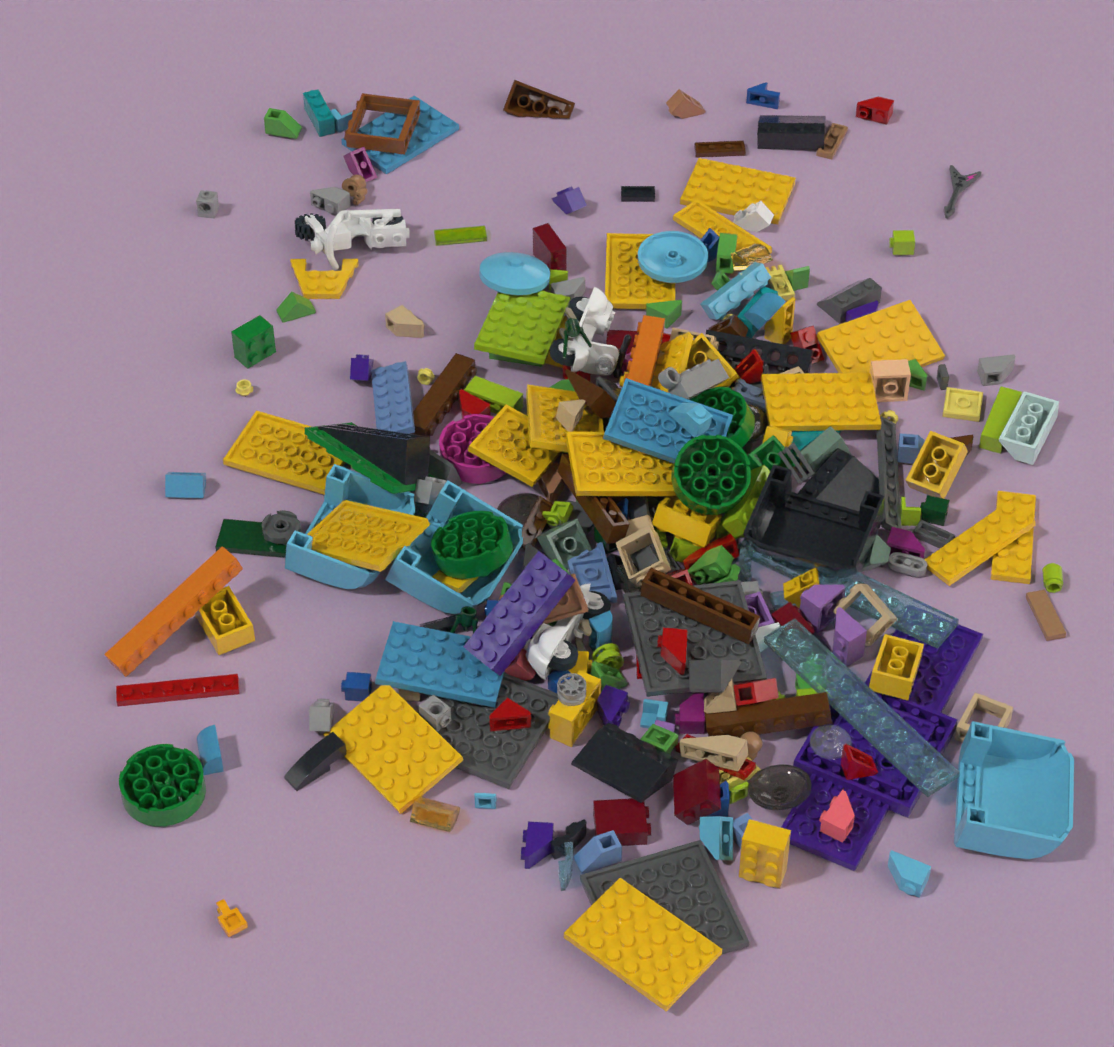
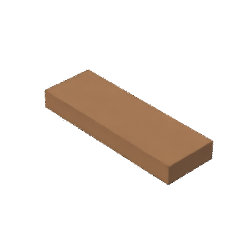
[816,123,848,160]
[1025,589,1066,641]

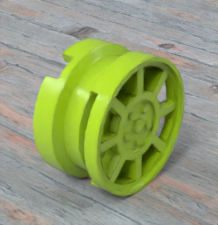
[592,643,624,669]

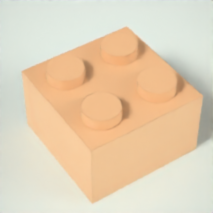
[870,359,911,402]

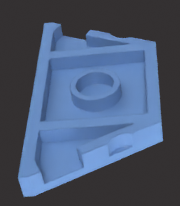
[568,542,617,603]

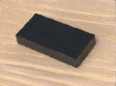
[621,186,655,202]

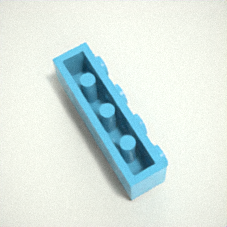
[700,262,772,320]

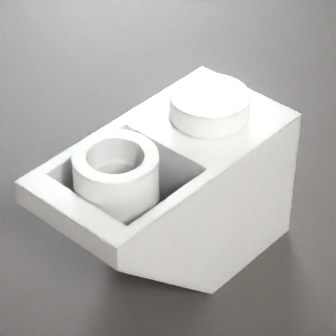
[733,201,774,232]

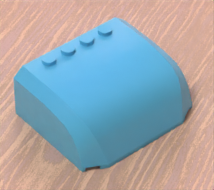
[285,464,415,589]
[385,480,523,614]
[954,721,1074,859]

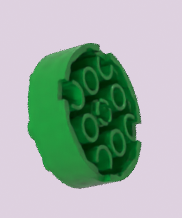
[691,387,755,448]
[671,435,751,515]
[431,511,513,580]
[119,744,206,827]

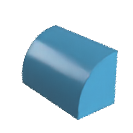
[744,293,786,330]
[165,472,206,498]
[589,611,612,656]
[197,725,224,775]

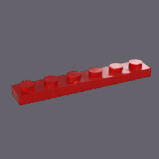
[116,674,240,707]

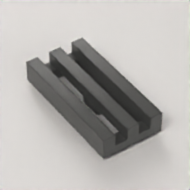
[778,442,815,484]
[912,520,955,549]

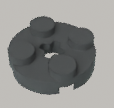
[262,510,301,545]

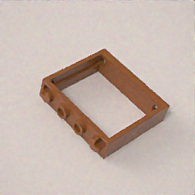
[344,93,420,155]

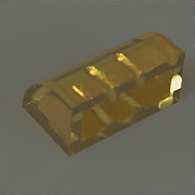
[731,244,773,270]
[410,797,460,832]

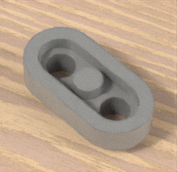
[888,552,927,577]

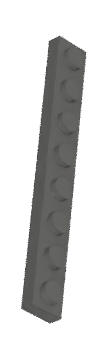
[876,416,901,531]

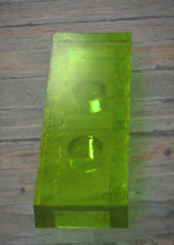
[434,226,487,246]

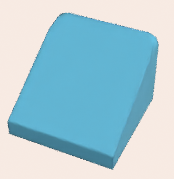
[474,793,497,809]

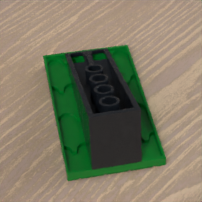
[304,422,435,494]

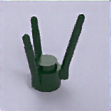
[563,318,592,360]
[450,606,478,634]

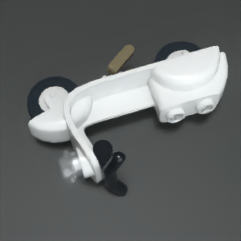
[550,287,632,378]
[524,583,611,680]

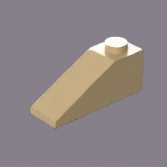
[679,735,748,771]

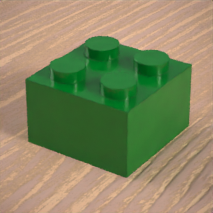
[231,315,276,369]

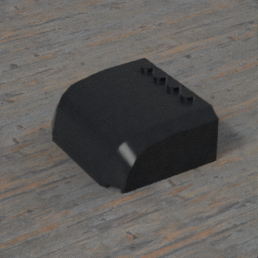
[743,464,885,578]

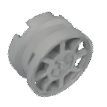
[557,673,586,706]

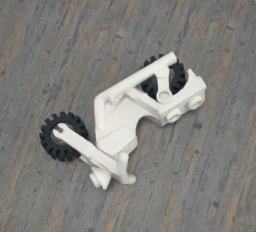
[294,209,410,271]

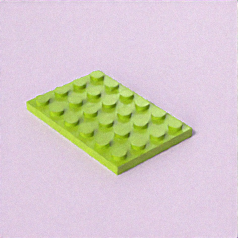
[474,291,571,365]

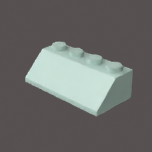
[999,391,1059,465]

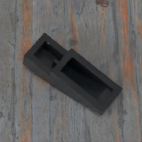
[284,732,346,791]

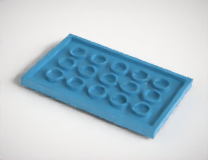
[341,96,459,174]
[603,378,733,476]
[375,621,504,708]

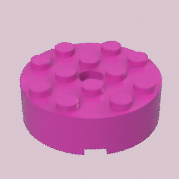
[439,414,506,484]

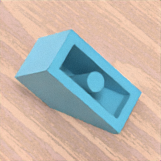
[669,403,713,438]
[699,816,733,860]
[888,850,931,898]

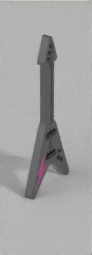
[944,165,981,219]

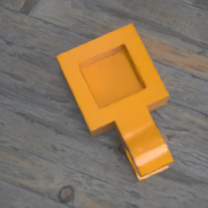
[216,899,248,938]

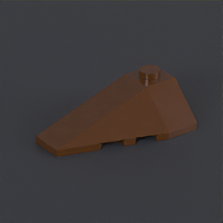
[503,80,575,119]
[565,369,616,418]

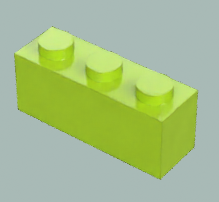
[464,376,524,414]

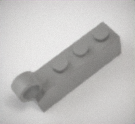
[658,359,729,400]

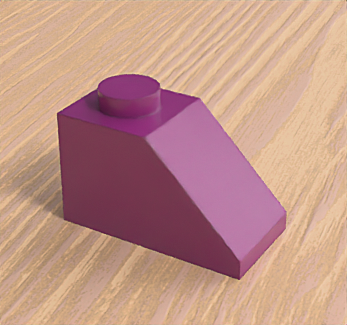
[343,147,378,182]
[886,527,925,559]
[675,692,705,734]

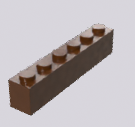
[410,353,477,437]
[557,453,630,544]
[640,567,760,644]
[705,692,832,738]

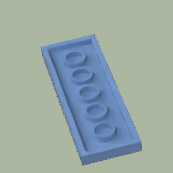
[371,361,415,434]

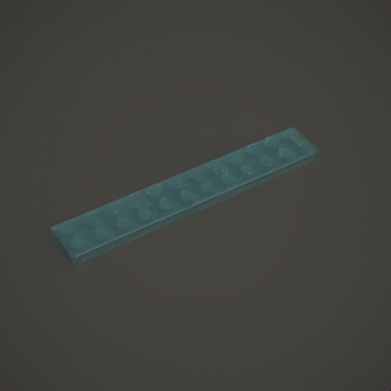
[737,539,959,649]
[764,619,960,797]

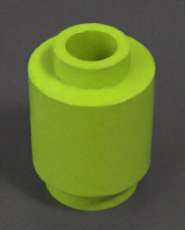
[1042,563,1063,593]

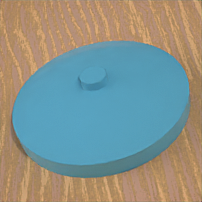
[638,231,708,283]
[479,252,550,295]

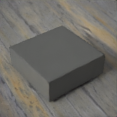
[936,364,949,390]

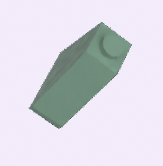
[797,426,851,473]

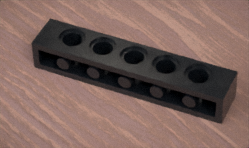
[706,329,814,373]

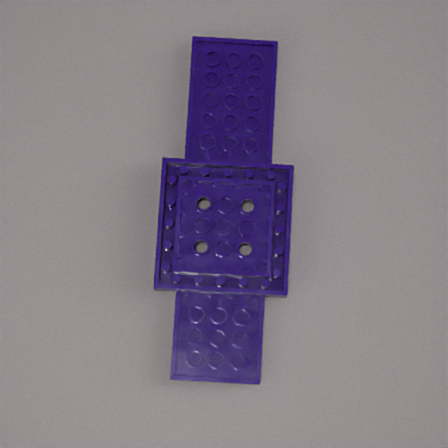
[781,606,983,871]

